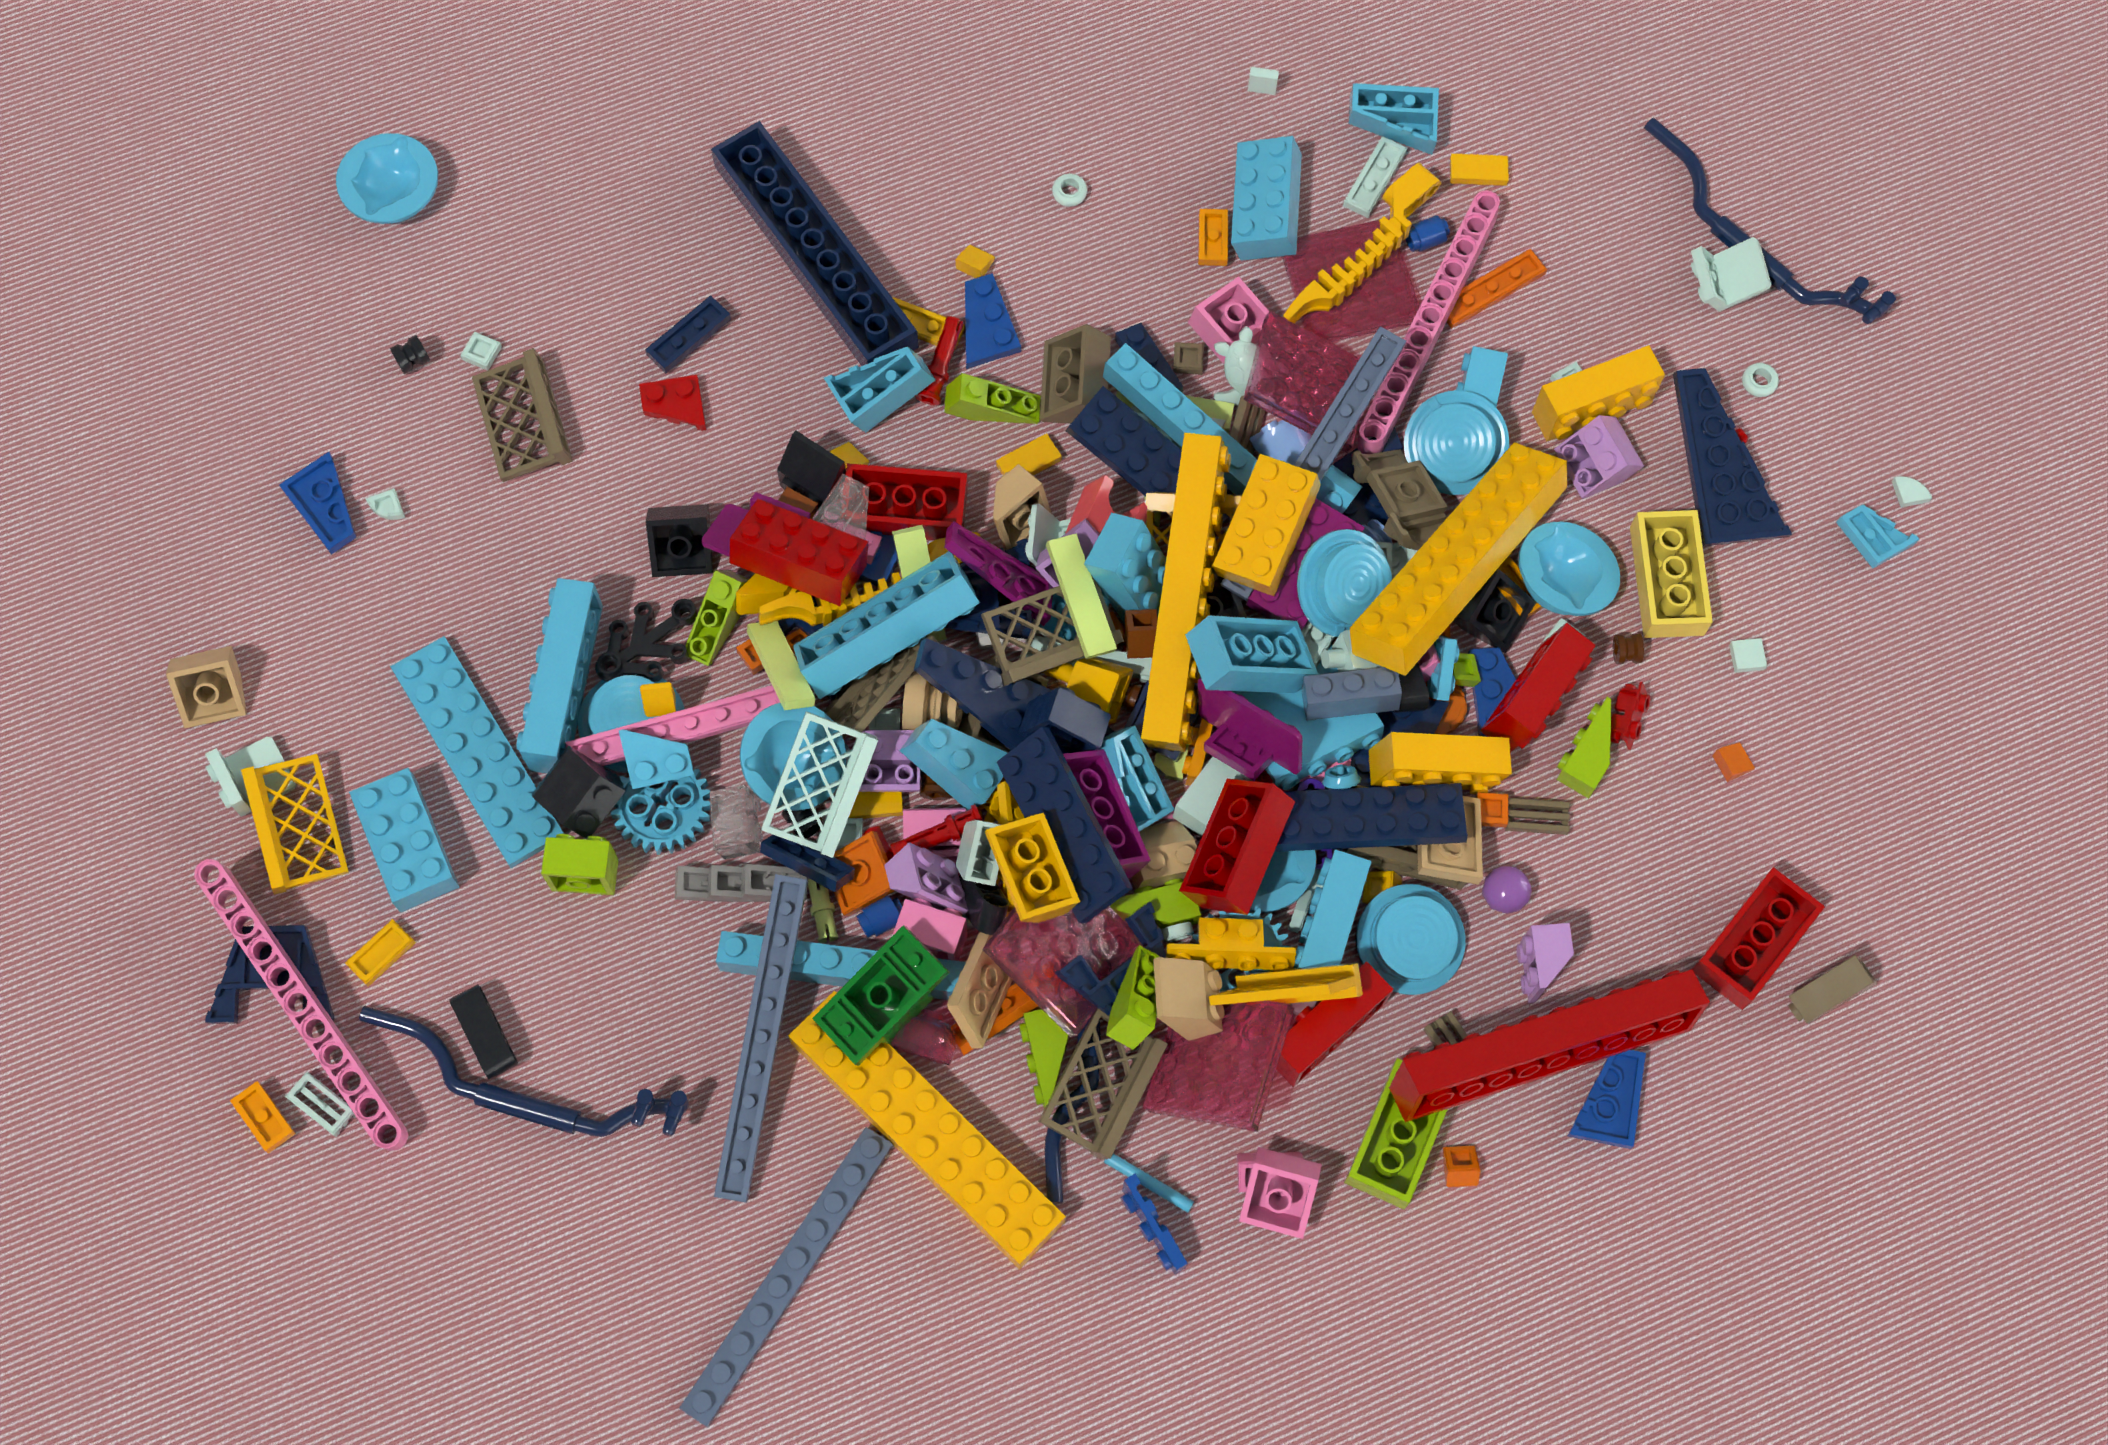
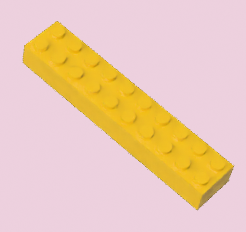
[1141,432,1231,752]
[1350,442,1567,676]
[788,990,1066,1270]

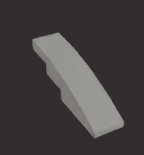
[675,864,807,902]

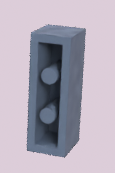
[1302,667,1402,721]

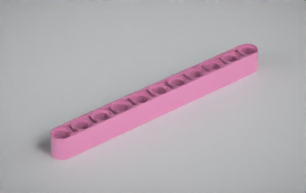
[1357,190,1500,454]
[194,859,408,1151]

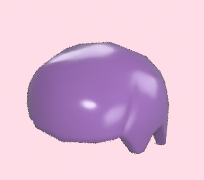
[1482,866,1532,914]

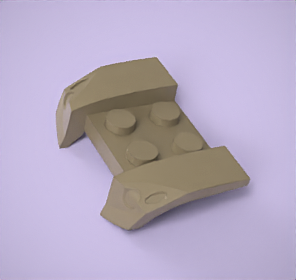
[1351,449,1448,551]

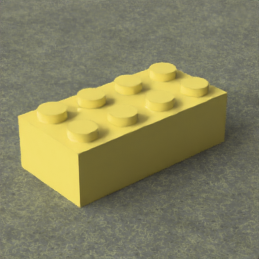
[1630,510,1713,638]

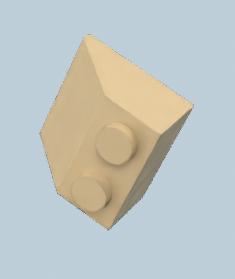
[993,464,1052,551]
[166,646,247,728]
[1132,821,1197,890]
[1153,957,1224,1041]

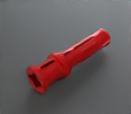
[915,316,964,406]
[890,804,982,856]

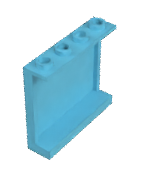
[1232,644,1384,790]

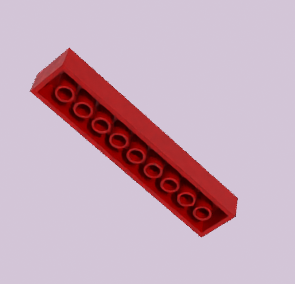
[1389,969,1710,1122]

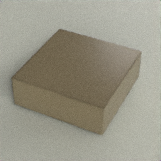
[1173,342,1204,375]

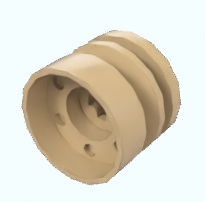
[902,671,963,730]

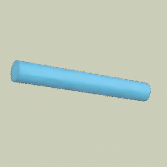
[1104,1153,1194,1213]

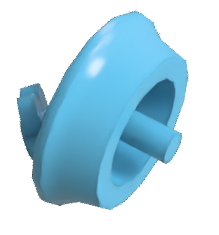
[1322,764,1361,789]

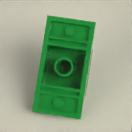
[812,925,950,1066]

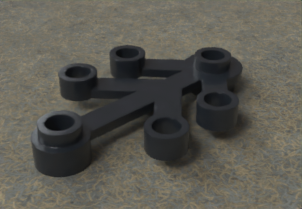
[595,599,698,682]

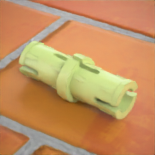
[808,879,839,943]

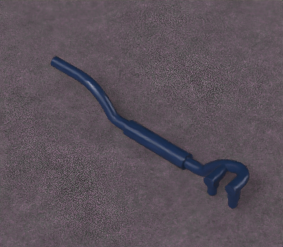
[1644,117,1896,324]
[1044,914,1101,1204]
[359,1006,689,1137]

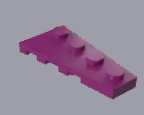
[944,521,1053,626]

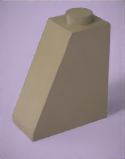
[1788,955,1878,1024]

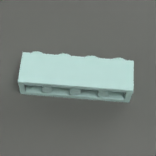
[1172,756,1253,837]

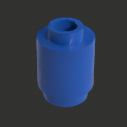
[1405,215,1450,252]
[856,895,902,938]

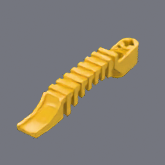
[1281,163,1441,333]
[758,532,981,626]

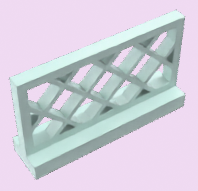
[761,711,878,858]

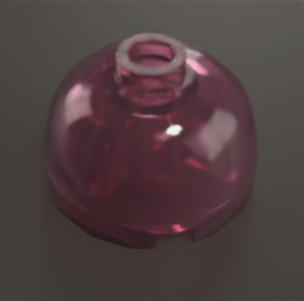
[891,1009,957,1065]

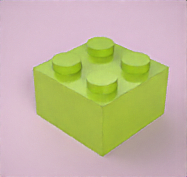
[541,834,619,895]

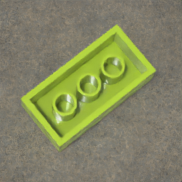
[1344,1058,1448,1210]

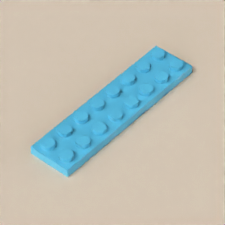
[390,636,564,868]

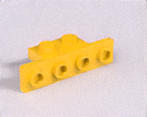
[1165,917,1296,971]

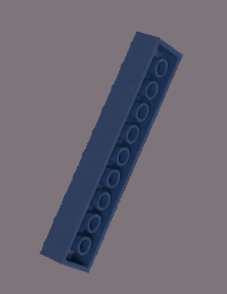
[711,121,919,366]

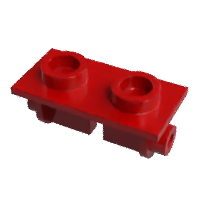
[1610,682,1650,750]

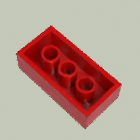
[841,463,968,540]
[729,499,869,606]
[1480,623,1596,753]
[1179,778,1295,915]
[1692,867,1825,1010]
[1267,961,1394,1087]

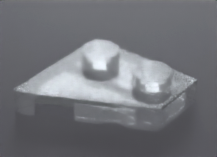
[812,474,869,540]

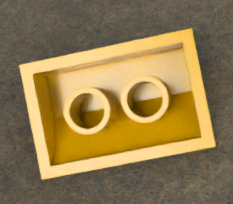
[984,812,1080,923]

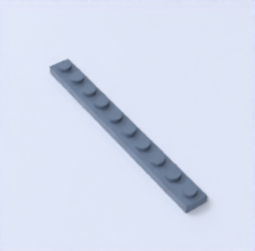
[1221,326,1406,601]
[714,874,808,1203]
[679,1127,893,1428]

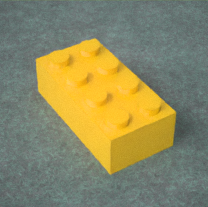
[1532,345,1665,442]
[1212,454,1321,596]
[1369,732,1512,795]

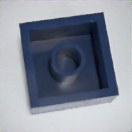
[1018,687,1111,754]

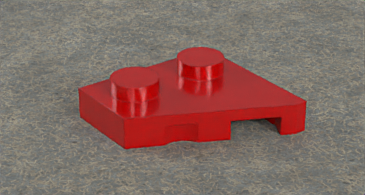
[639,374,707,431]

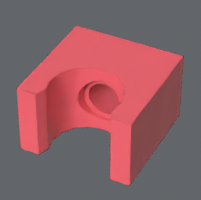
[1066,475,1147,534]

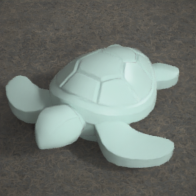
[1214,326,1293,411]

